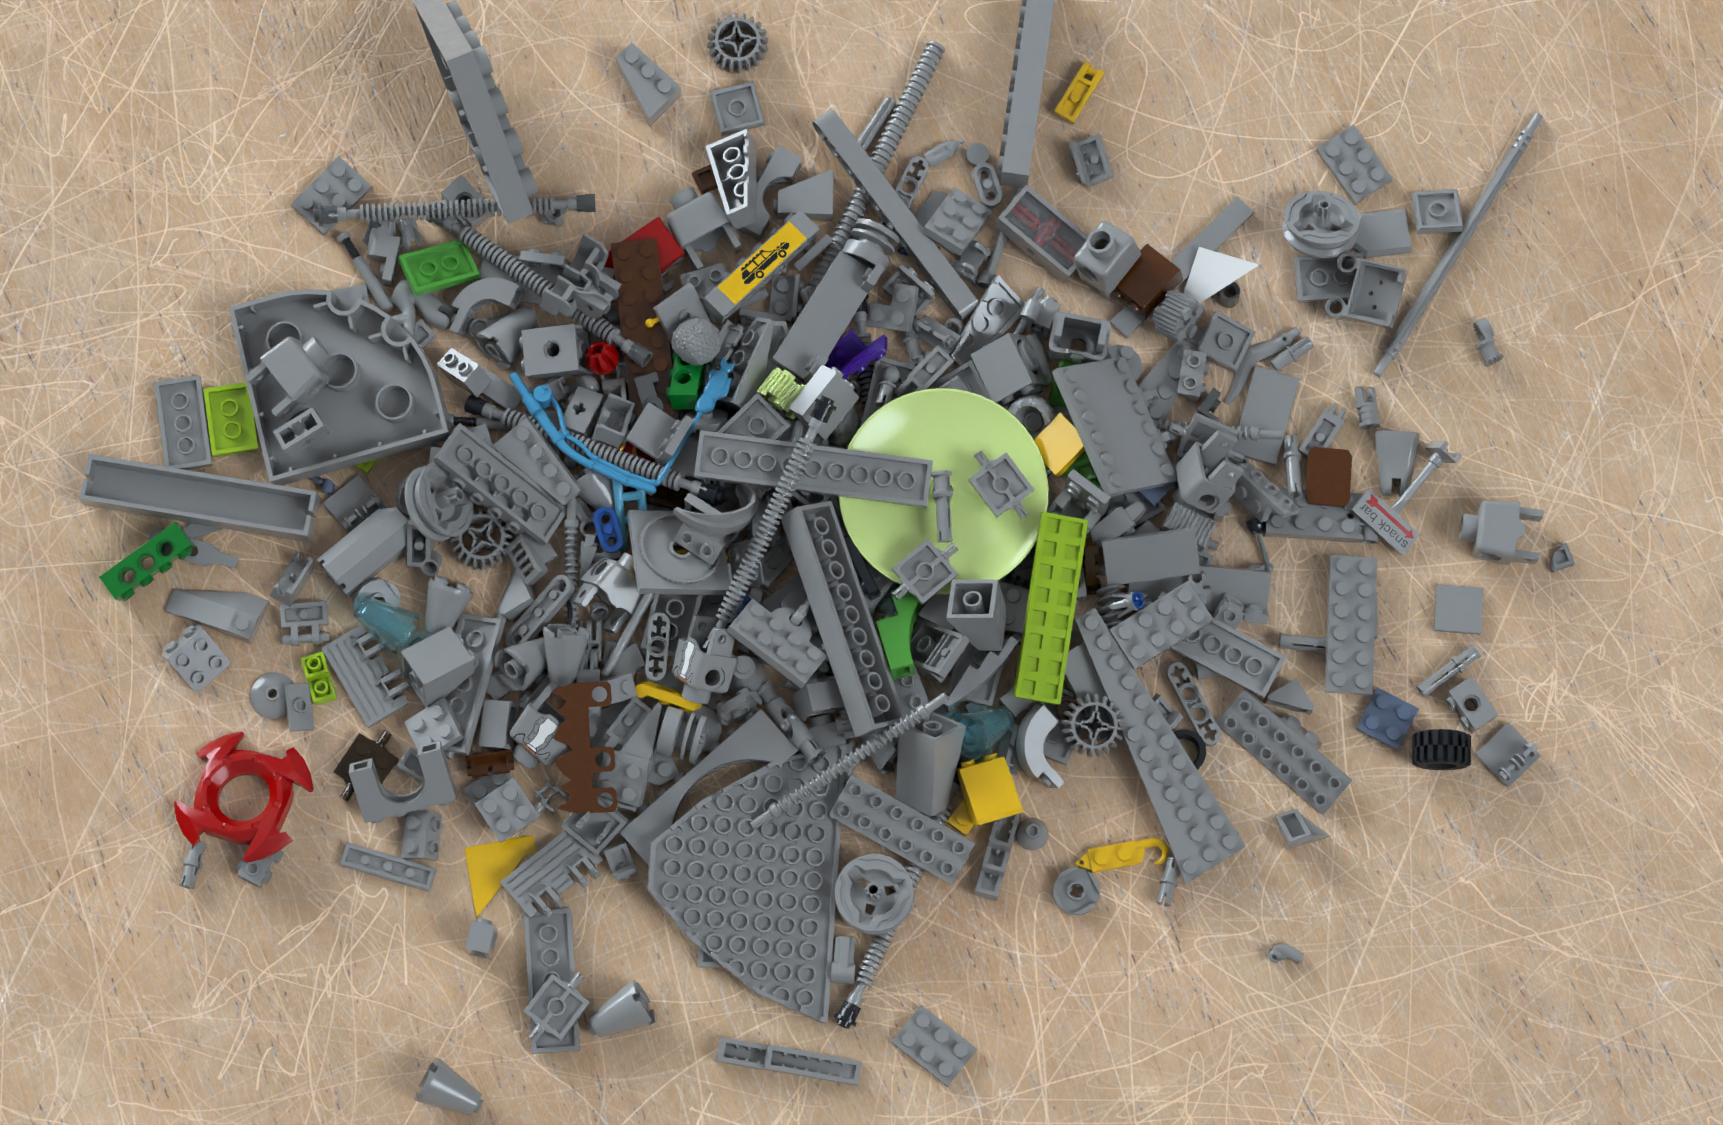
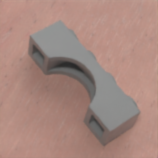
[737,145,803,241]

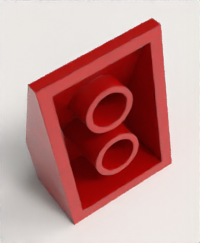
[604,217,685,280]

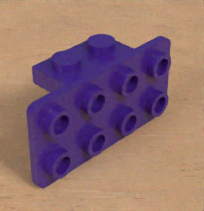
[825,328,888,380]

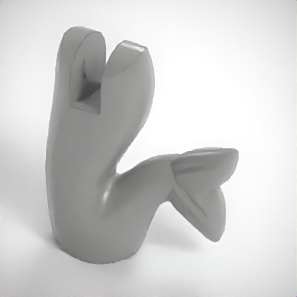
[391,280,457,337]

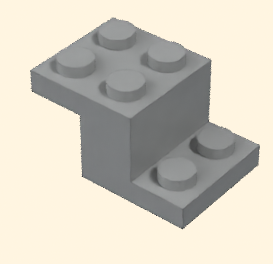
[463,770,540,844]

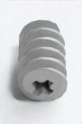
[1096,585,1128,629]

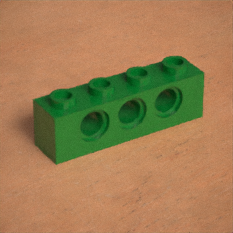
[666,350,708,410]
[99,522,195,601]

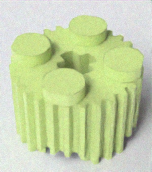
[757,368,805,420]

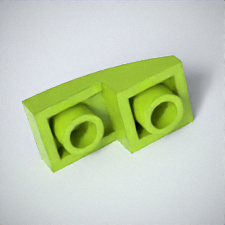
[301,651,337,706]

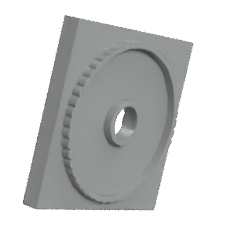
[627,510,731,595]

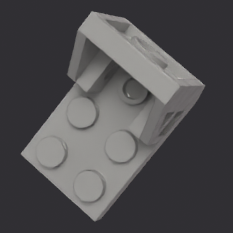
[1047,469,1111,534]

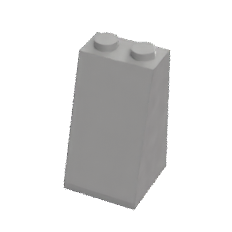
[895,711,966,816]

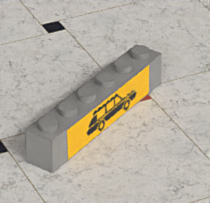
[702,210,820,324]

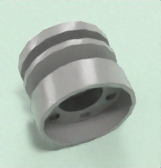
[842,218,900,276]
[656,706,708,764]

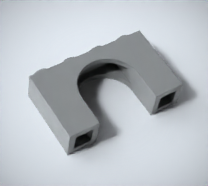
[349,740,456,823]

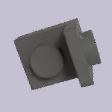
[1197,388,1221,422]

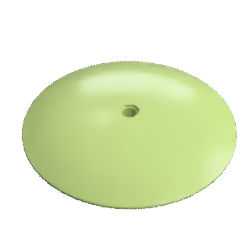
[839,388,1049,595]

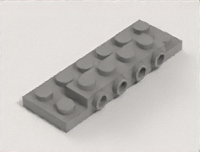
[433,423,567,545]

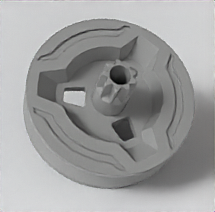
[1282,191,1360,258]
[405,462,473,541]
[835,854,914,935]

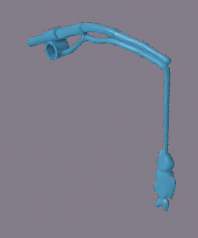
[509,357,735,494]

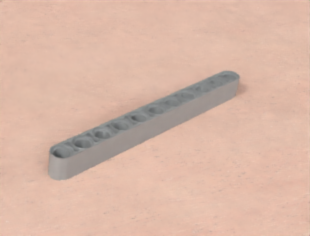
[812,109,979,321]

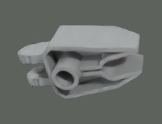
[1091,501,1146,550]

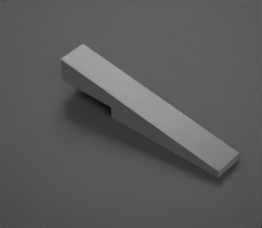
[715,1037,862,1085]

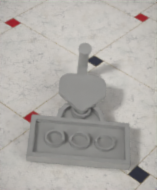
[726,592,827,689]

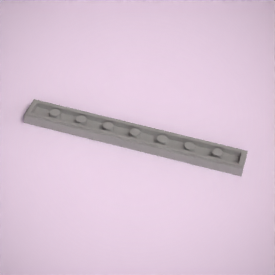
[1110,197,1254,339]

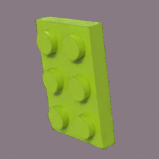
[203,382,259,457]

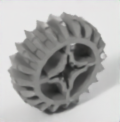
[707,12,768,74]
[450,508,514,570]
[1061,694,1124,757]

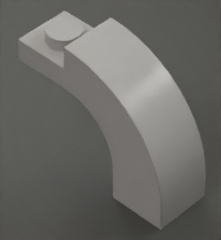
[449,278,525,337]
[1016,705,1064,788]

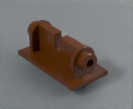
[465,749,515,778]

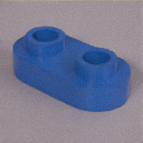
[593,507,624,553]

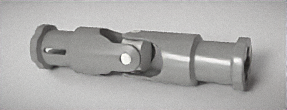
[756,682,826,765]

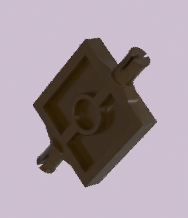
[333,730,399,802]

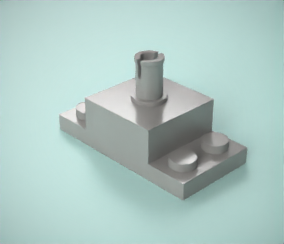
[910,618,970,683]

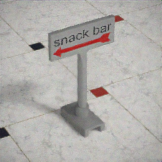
[1351,441,1462,555]

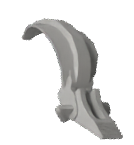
[673,484,772,537]

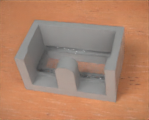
[591,393,636,448]

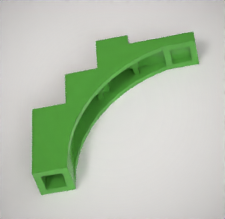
[876,587,925,680]

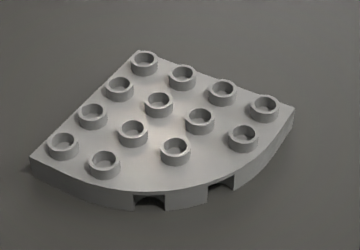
[412,0,539,223]
[229,289,452,486]

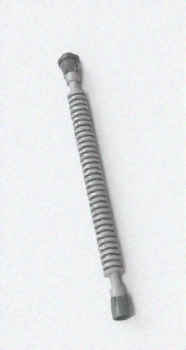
[314,194,596,227]
[426,202,653,367]

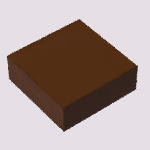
[692,164,718,195]

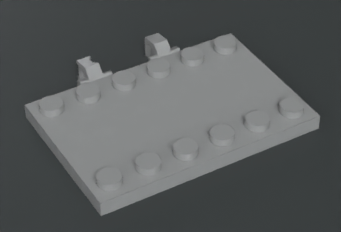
[1052,356,1177,497]

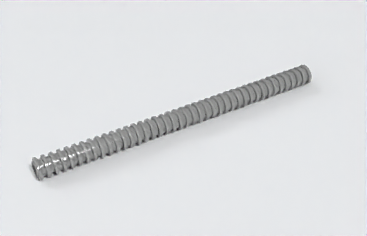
[808,41,945,291]

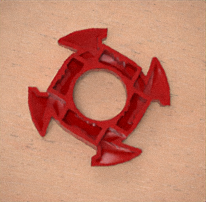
[174,732,314,863]

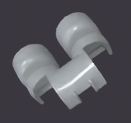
[540,233,621,318]

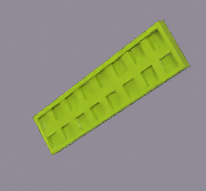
[1013,512,1088,705]

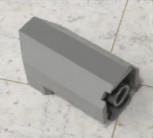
[317,507,408,598]

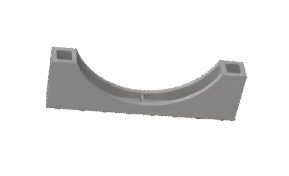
[619,709,798,868]

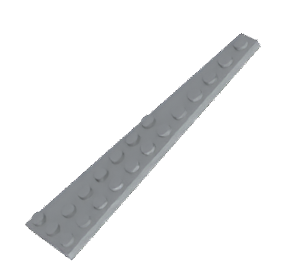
[1074,608,1246,884]

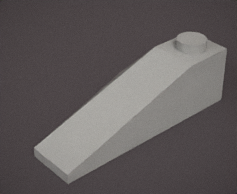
[716,317,774,411]
[165,589,270,644]

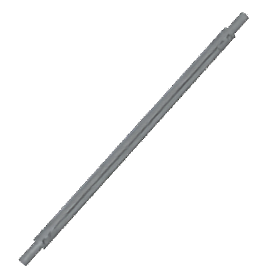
[1373,113,1543,377]

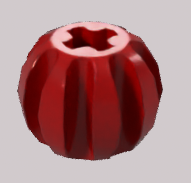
[584,340,619,375]

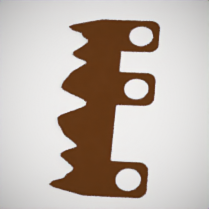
[552,682,617,814]

